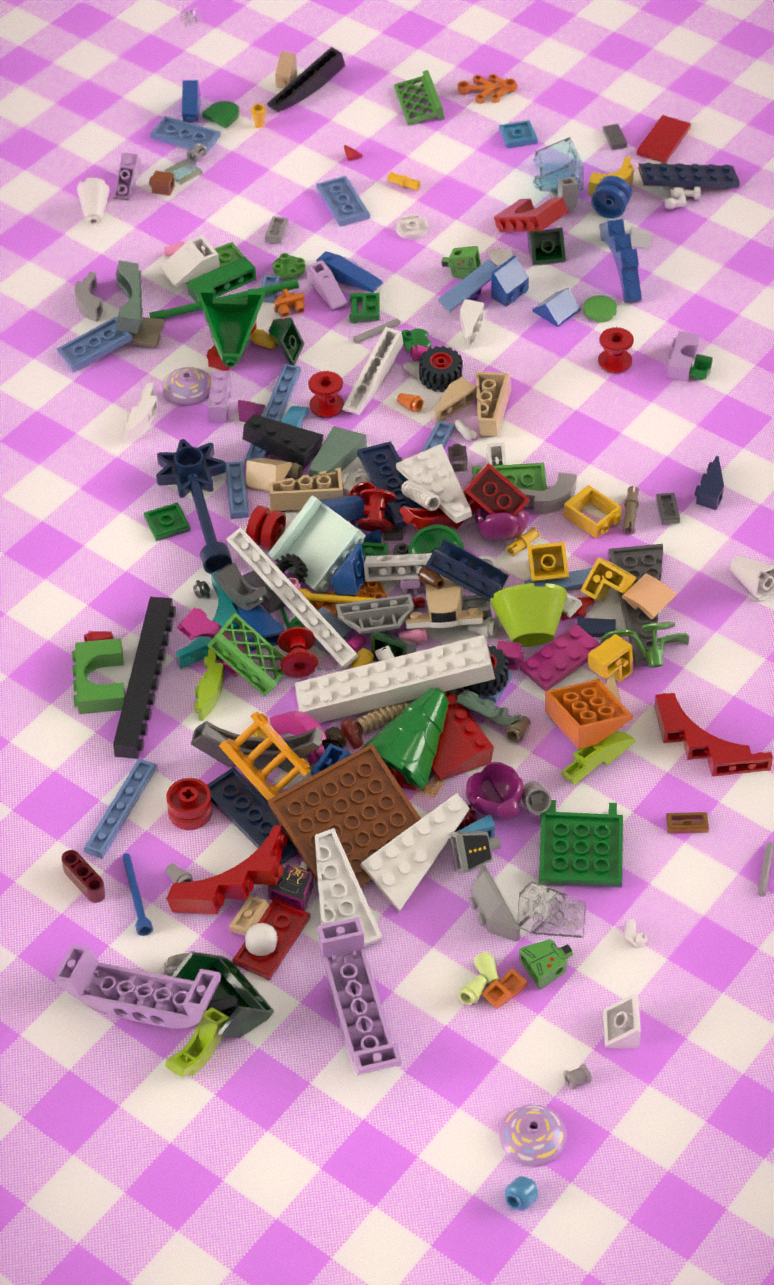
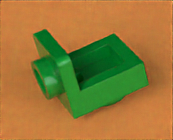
[689,354,713,380]

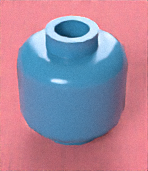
[505,1176,539,1211]

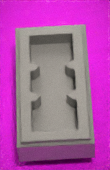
[265,216,289,244]

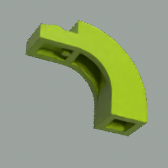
[165,1008,229,1077]

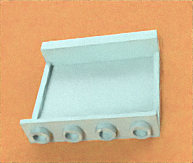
[267,495,366,594]

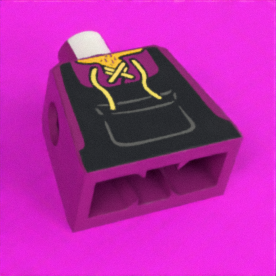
[267,861,314,911]

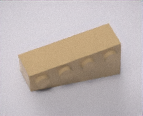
[475,371,512,437]
[269,468,343,511]

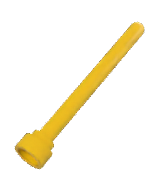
[299,589,378,603]

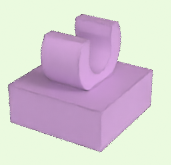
[399,579,420,595]

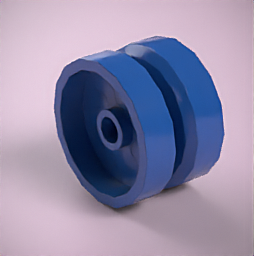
[591,176,632,219]

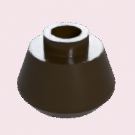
[322,727,346,750]

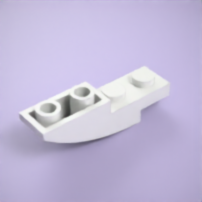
[123,383,158,444]

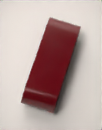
[61,850,106,903]

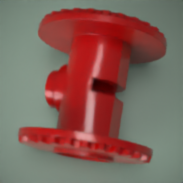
[598,327,634,373]
[308,370,344,418]
[357,489,396,532]
[278,627,319,678]

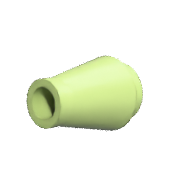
[474,952,500,985]
[459,975,487,1005]

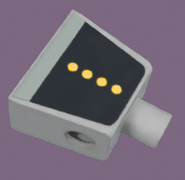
[450,830,501,873]

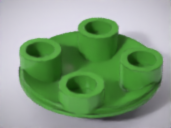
[272,253,306,279]

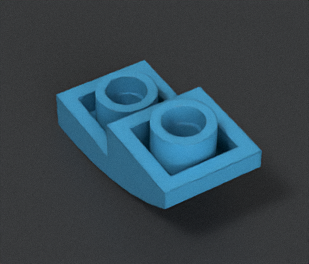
[281,406,309,428]

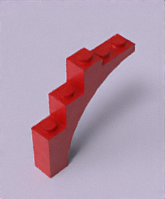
[399,491,482,531]
[166,825,288,915]

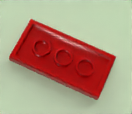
[636,115,691,163]
[232,898,311,981]

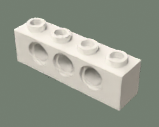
[364,553,441,582]

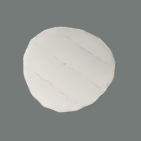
[489,248,513,266]
[403,361,419,379]

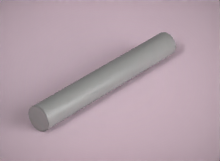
[353,318,400,343]
[757,842,774,896]

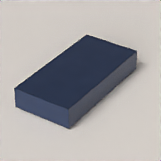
[577,618,616,637]

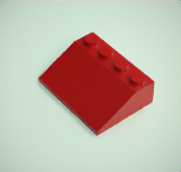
[431,694,494,781]

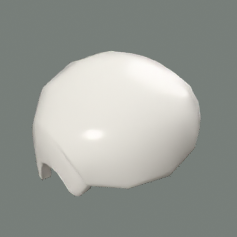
[245,923,277,956]

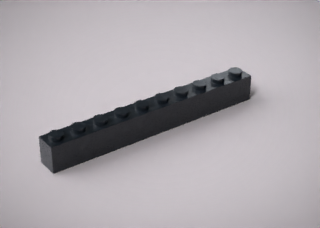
[113,596,176,759]

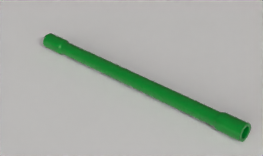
[149,278,299,320]

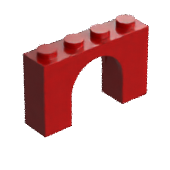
[493,197,568,232]

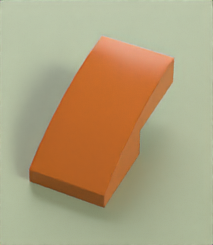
[481,968,528,1009]

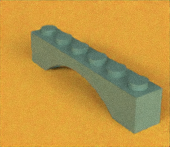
[116,260,143,334]

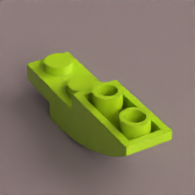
[194,648,224,721]
[560,731,636,786]

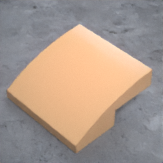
[622,574,677,620]

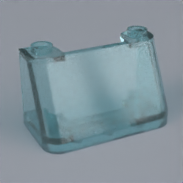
[533,137,584,192]

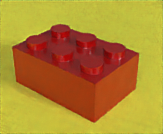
[463,462,530,516]

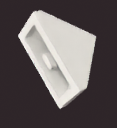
[486,442,507,466]

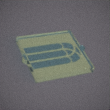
[164,158,203,185]

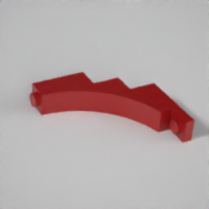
[654,693,773,777]

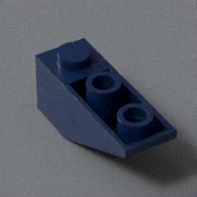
[694,456,724,510]

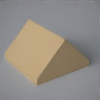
[246,458,292,492]

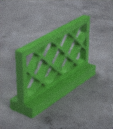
[394,70,445,125]
[207,612,285,697]

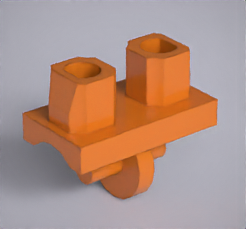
[273,289,305,318]

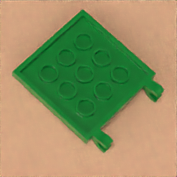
[539,800,623,887]

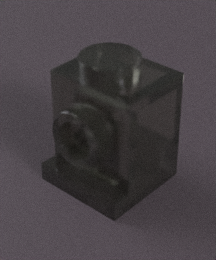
[448,444,468,472]

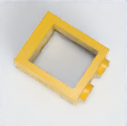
[563,485,622,539]

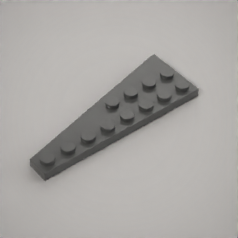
[608,543,663,667]

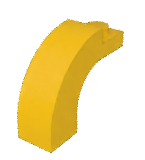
[588,157,634,196]

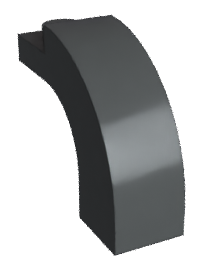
[213,563,268,610]

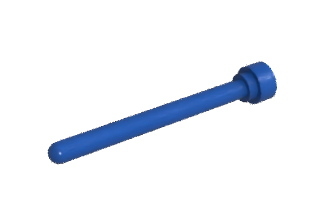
[122,853,153,936]

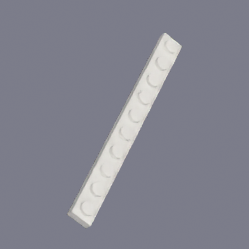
[226,527,358,669]

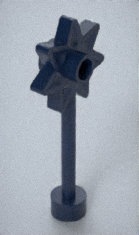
[156,439,233,574]

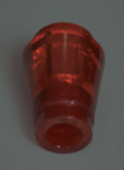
[341,718,364,749]

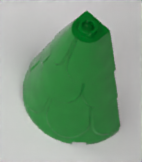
[196,287,265,367]
[360,688,449,790]

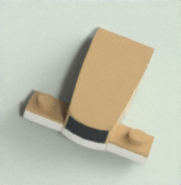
[406,575,483,629]

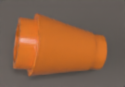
[397,393,424,412]

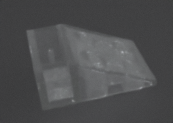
[517,881,586,938]

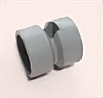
[521,781,551,814]

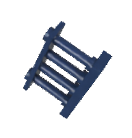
[425,539,509,602]

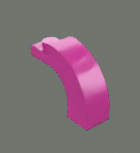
[269,711,327,765]

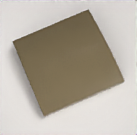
[127,317,165,347]

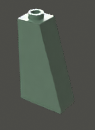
[309,426,367,477]

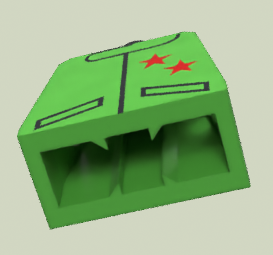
[442,246,482,279]
[519,939,573,990]

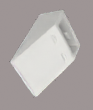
[160,235,220,287]

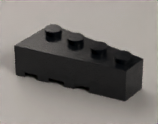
[242,414,323,470]

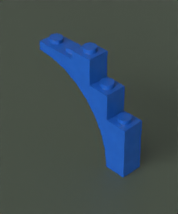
[599,219,642,303]

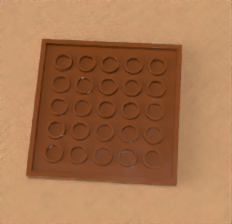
[267,744,421,887]

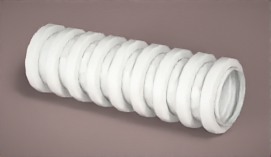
[401,480,440,511]

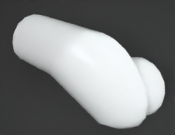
[455,420,476,441]
[625,919,647,947]

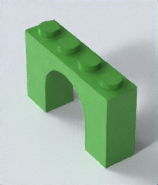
[72,638,125,714]

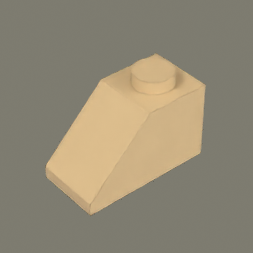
[275,51,297,88]

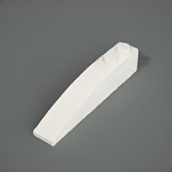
[342,327,404,415]

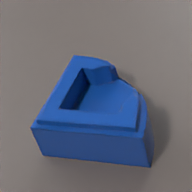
[363,529,381,543]

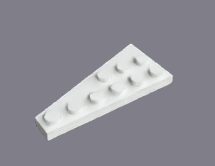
[360,793,470,913]
[314,828,383,947]

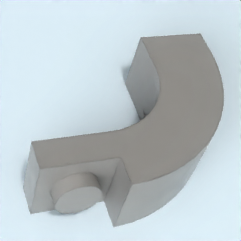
[550,177,578,210]
[518,472,577,514]

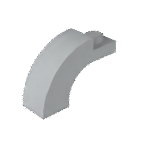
[74,272,103,322]

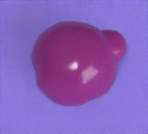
[475,507,529,542]
[466,762,524,820]

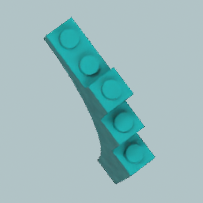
[176,570,240,669]

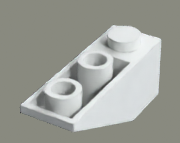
[460,299,486,349]

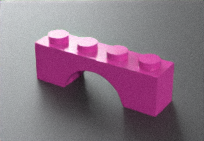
[176,607,251,677]

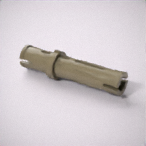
[623,486,639,535]

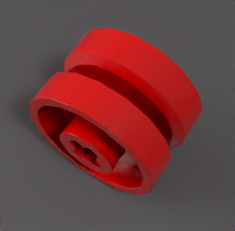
[246,505,286,551]
[166,778,212,830]

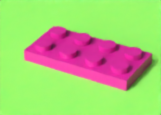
[520,624,601,691]

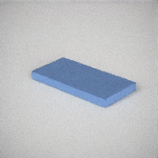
[150,116,221,153]
[316,176,370,227]
[57,316,133,372]

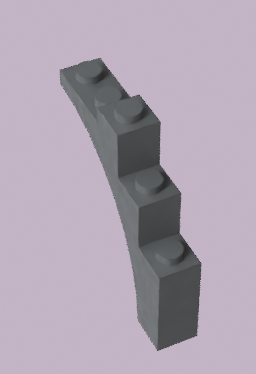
[191,721,323,773]

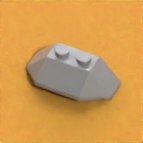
[335,594,414,634]
[469,864,520,941]

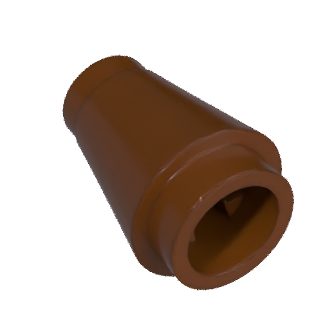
[418,566,445,589]

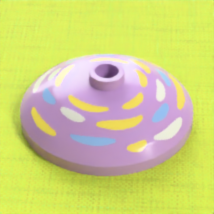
[161,367,212,406]
[500,1105,567,1167]

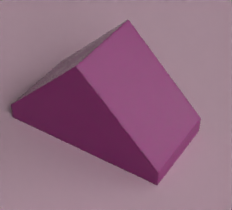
[238,400,265,423]

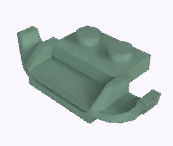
[449,689,522,725]

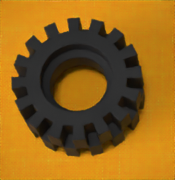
[275,554,308,586]

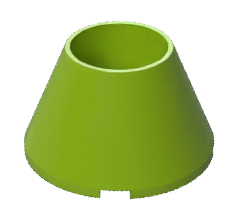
[490,583,567,647]

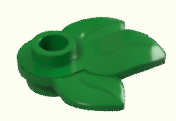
[401,328,431,353]

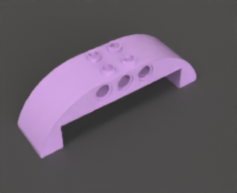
[317,917,402,1075]
[53,944,221,1029]

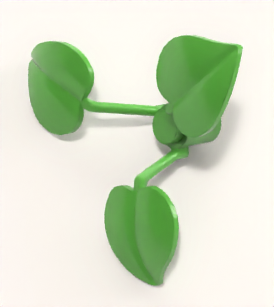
[600,622,689,668]

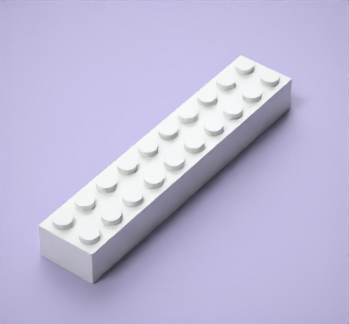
[295,635,495,723]

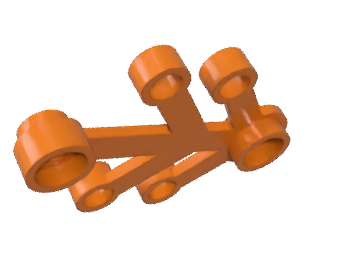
[457,74,518,104]

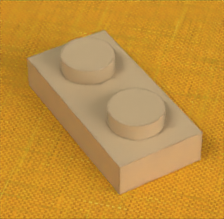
[229,896,269,936]

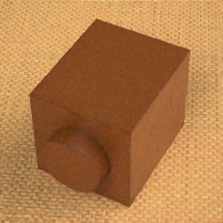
[149,170,175,196]

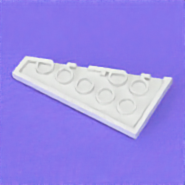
[396,444,472,523]

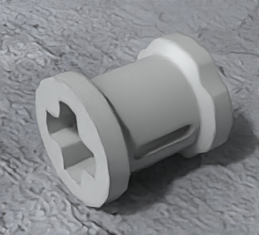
[186,143,207,163]
[563,1064,592,1090]

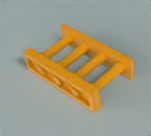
[219,712,311,800]

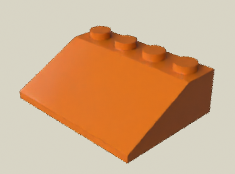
[545,679,633,749]

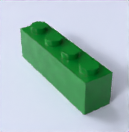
[188,256,256,302]

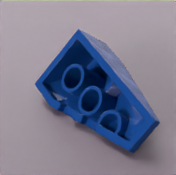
[316,251,383,293]

